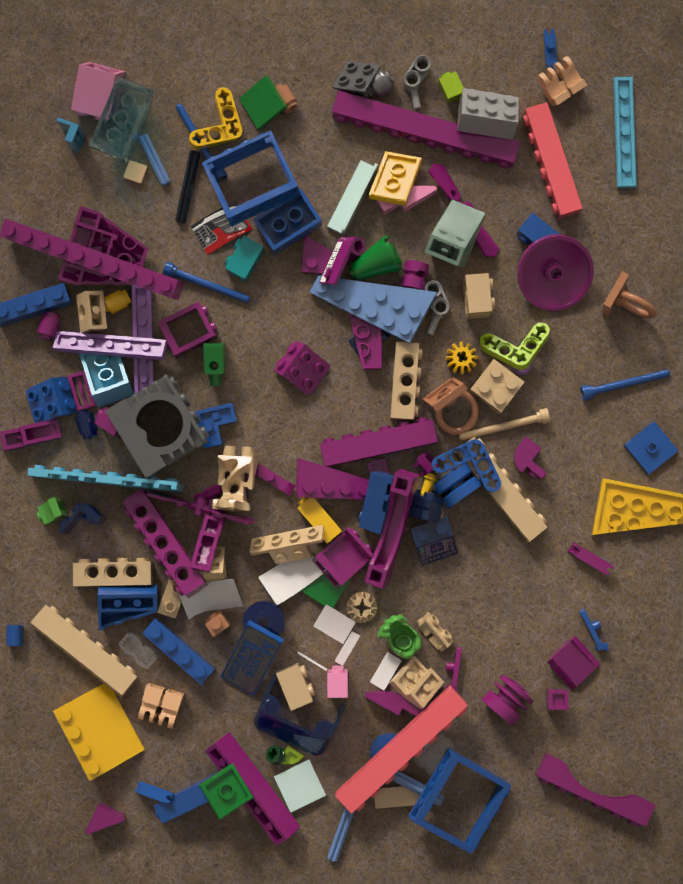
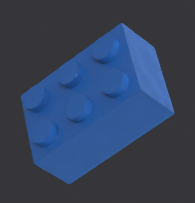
[253,189,322,256]

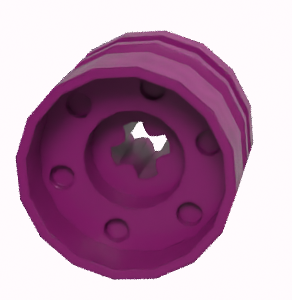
[481,674,534,727]

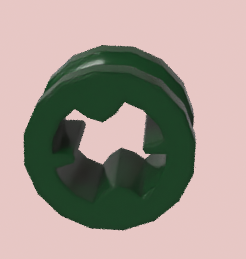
[266,745,286,765]

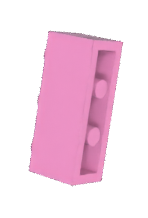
[327,665,348,698]

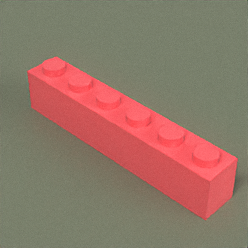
[522,102,582,219]

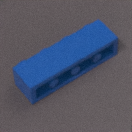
[0,283,73,327]
[142,618,216,685]

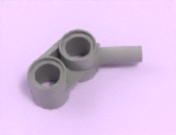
[403,55,431,110]
[425,281,450,336]

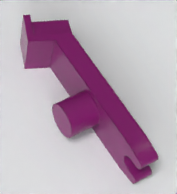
[255,464,296,496]
[568,542,614,575]
[445,647,462,691]

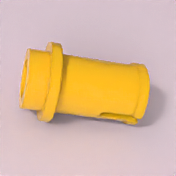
[421,473,438,494]

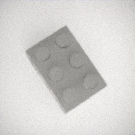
[457,88,519,140]

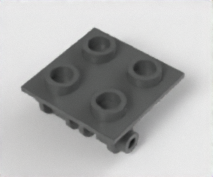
[332,61,381,97]

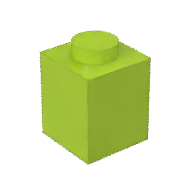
[438,71,464,104]

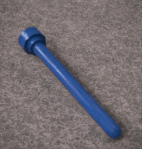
[176,104,228,183]
[162,261,250,303]
[580,369,670,401]

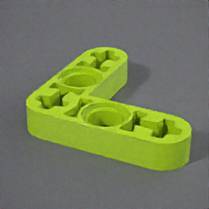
[480,323,550,370]

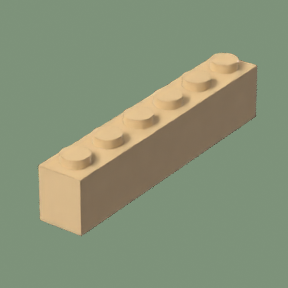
[455,437,547,542]
[30,605,137,698]

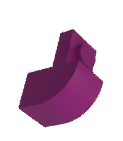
[513,437,547,480]

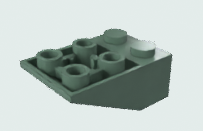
[425,200,487,267]

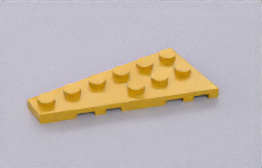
[591,478,683,535]

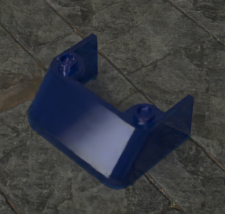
[254,672,346,756]

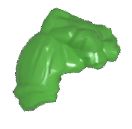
[378,614,421,659]

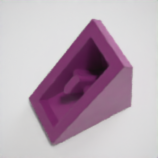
[86,803,127,834]

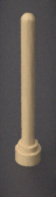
[459,408,550,440]

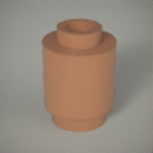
[276,84,298,114]

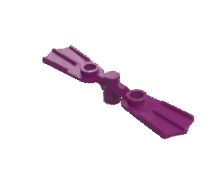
[428,163,500,258]
[146,490,255,525]

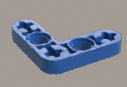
[431,439,501,492]

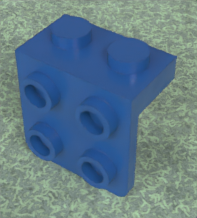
[26,377,78,423]

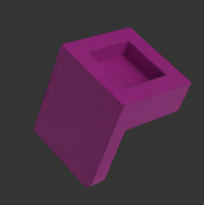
[546,688,568,710]

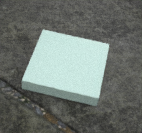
[274,759,326,812]

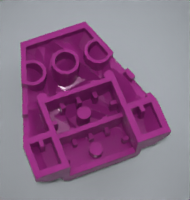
[58,206,148,285]

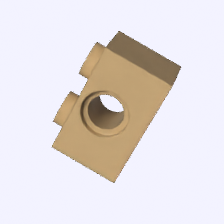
[76,291,107,333]

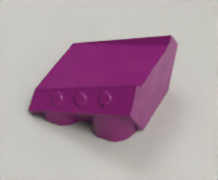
[547,636,600,690]

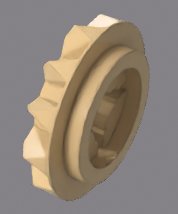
[346,592,377,623]

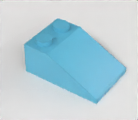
[79,353,134,408]

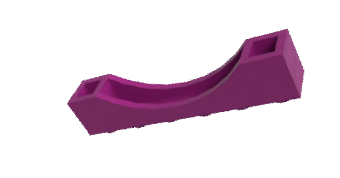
[365,469,420,589]
[535,753,656,827]

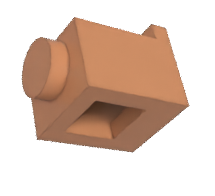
[205,609,231,637]

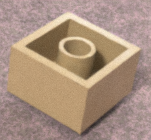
[463,273,495,320]
[469,359,524,415]
[276,662,316,711]

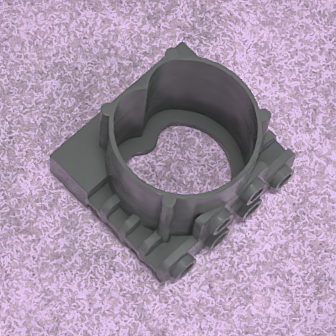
[105,374,209,479]

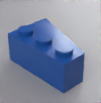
[359,471,394,534]
[97,585,158,631]

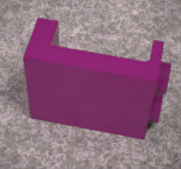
[312,527,374,589]

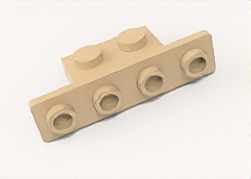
[250,525,324,564]

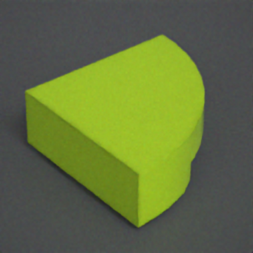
[281,745,304,765]

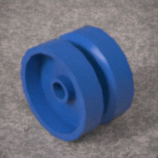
[432,463,482,509]

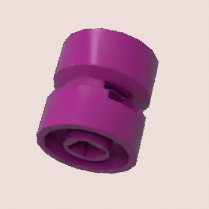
[400,260,429,290]

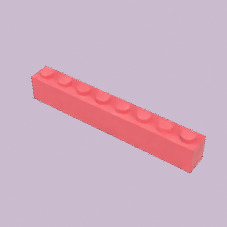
[335,685,468,814]

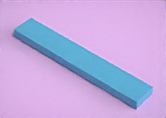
[613,77,637,188]

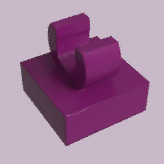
[413,451,439,476]

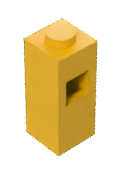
[298,498,342,544]

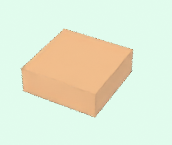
[123,160,148,185]

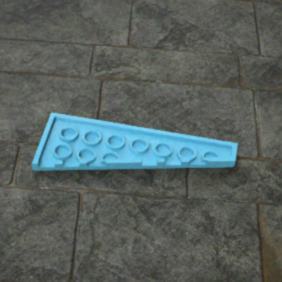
[28,465,184,493]

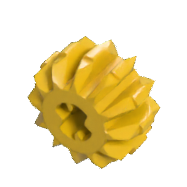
[445,342,478,375]

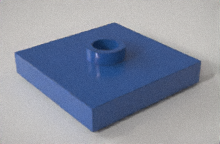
[624,421,679,475]

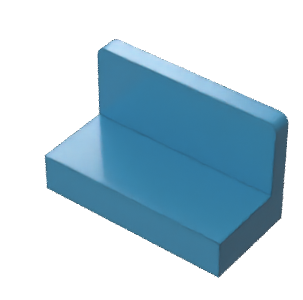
[57,117,85,153]

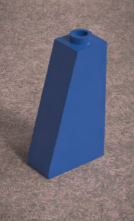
[154,771,219,824]

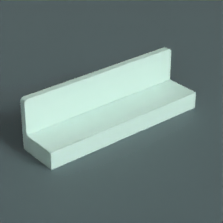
[327,160,378,236]

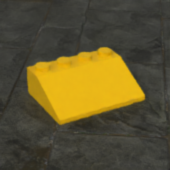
[53,684,145,781]

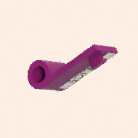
[319,237,366,285]

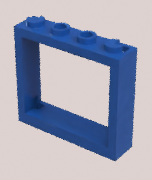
[202,131,301,227]
[408,747,512,854]

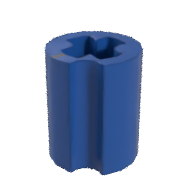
[6,625,23,646]

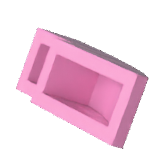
[376,186,437,215]

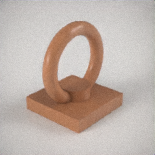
[602,271,657,319]
[423,377,479,435]

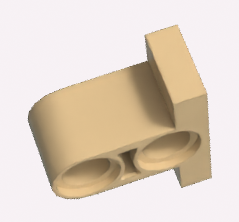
[203,547,227,582]

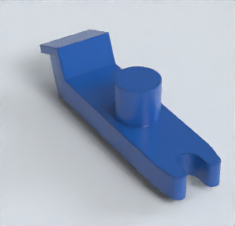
[544,28,557,71]
[579,609,608,651]
[135,782,175,804]

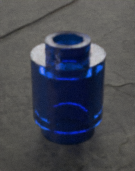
[74,410,98,440]

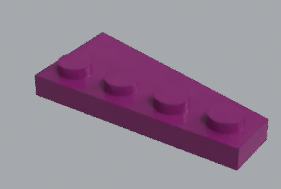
[348,313,383,370]
[296,458,369,500]

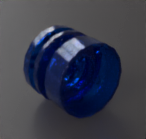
[242,600,285,636]

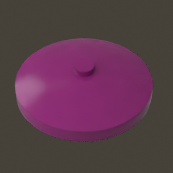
[517,234,594,311]

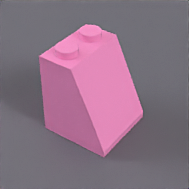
[71,62,125,121]

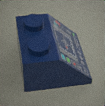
[409,517,458,566]

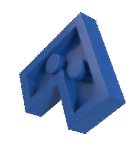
[195,403,237,449]

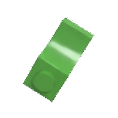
[37,497,69,525]

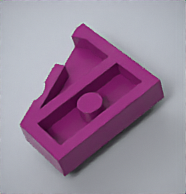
[301,236,333,275]

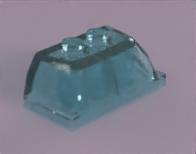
[89,76,154,162]

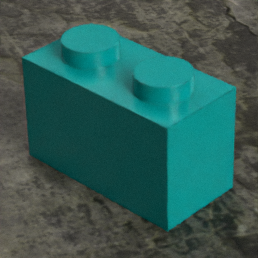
[224,236,265,282]

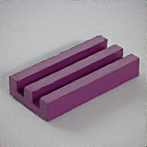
[67,370,97,412]

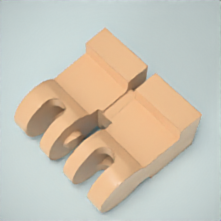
[537,56,587,106]
[138,683,185,729]

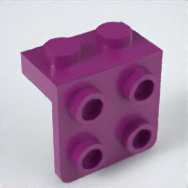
[274,340,330,395]

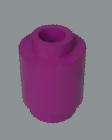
[37,311,60,341]

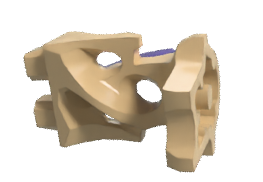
[213,446,258,512]

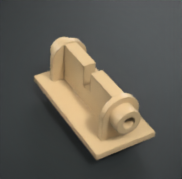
[157,579,182,618]
[417,612,453,652]

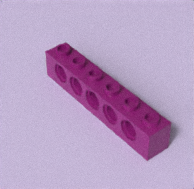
[123,488,208,598]

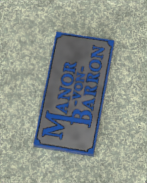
[220,620,284,696]

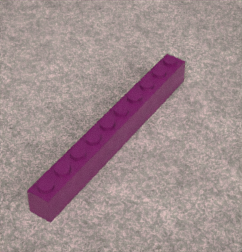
[332,91,520,169]
[0,218,185,301]

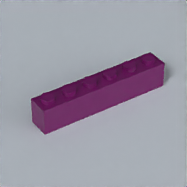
[320,417,438,467]
[205,732,300,846]

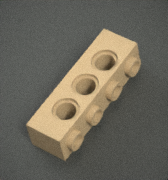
[390,342,422,421]
[73,558,153,586]

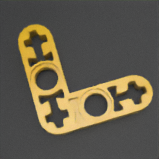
[188,87,242,149]

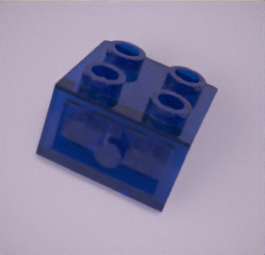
[57,502,107,535]

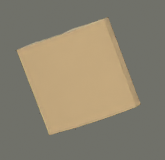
[389,656,444,709]

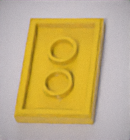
[369,151,422,206]

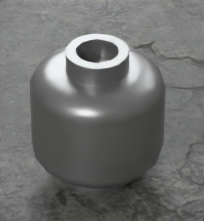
[370,69,395,98]

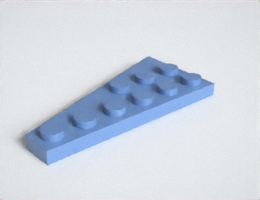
[310,276,437,344]

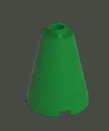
[349,235,404,280]

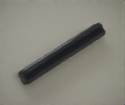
[175,150,200,224]

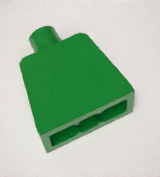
[204,343,226,386]

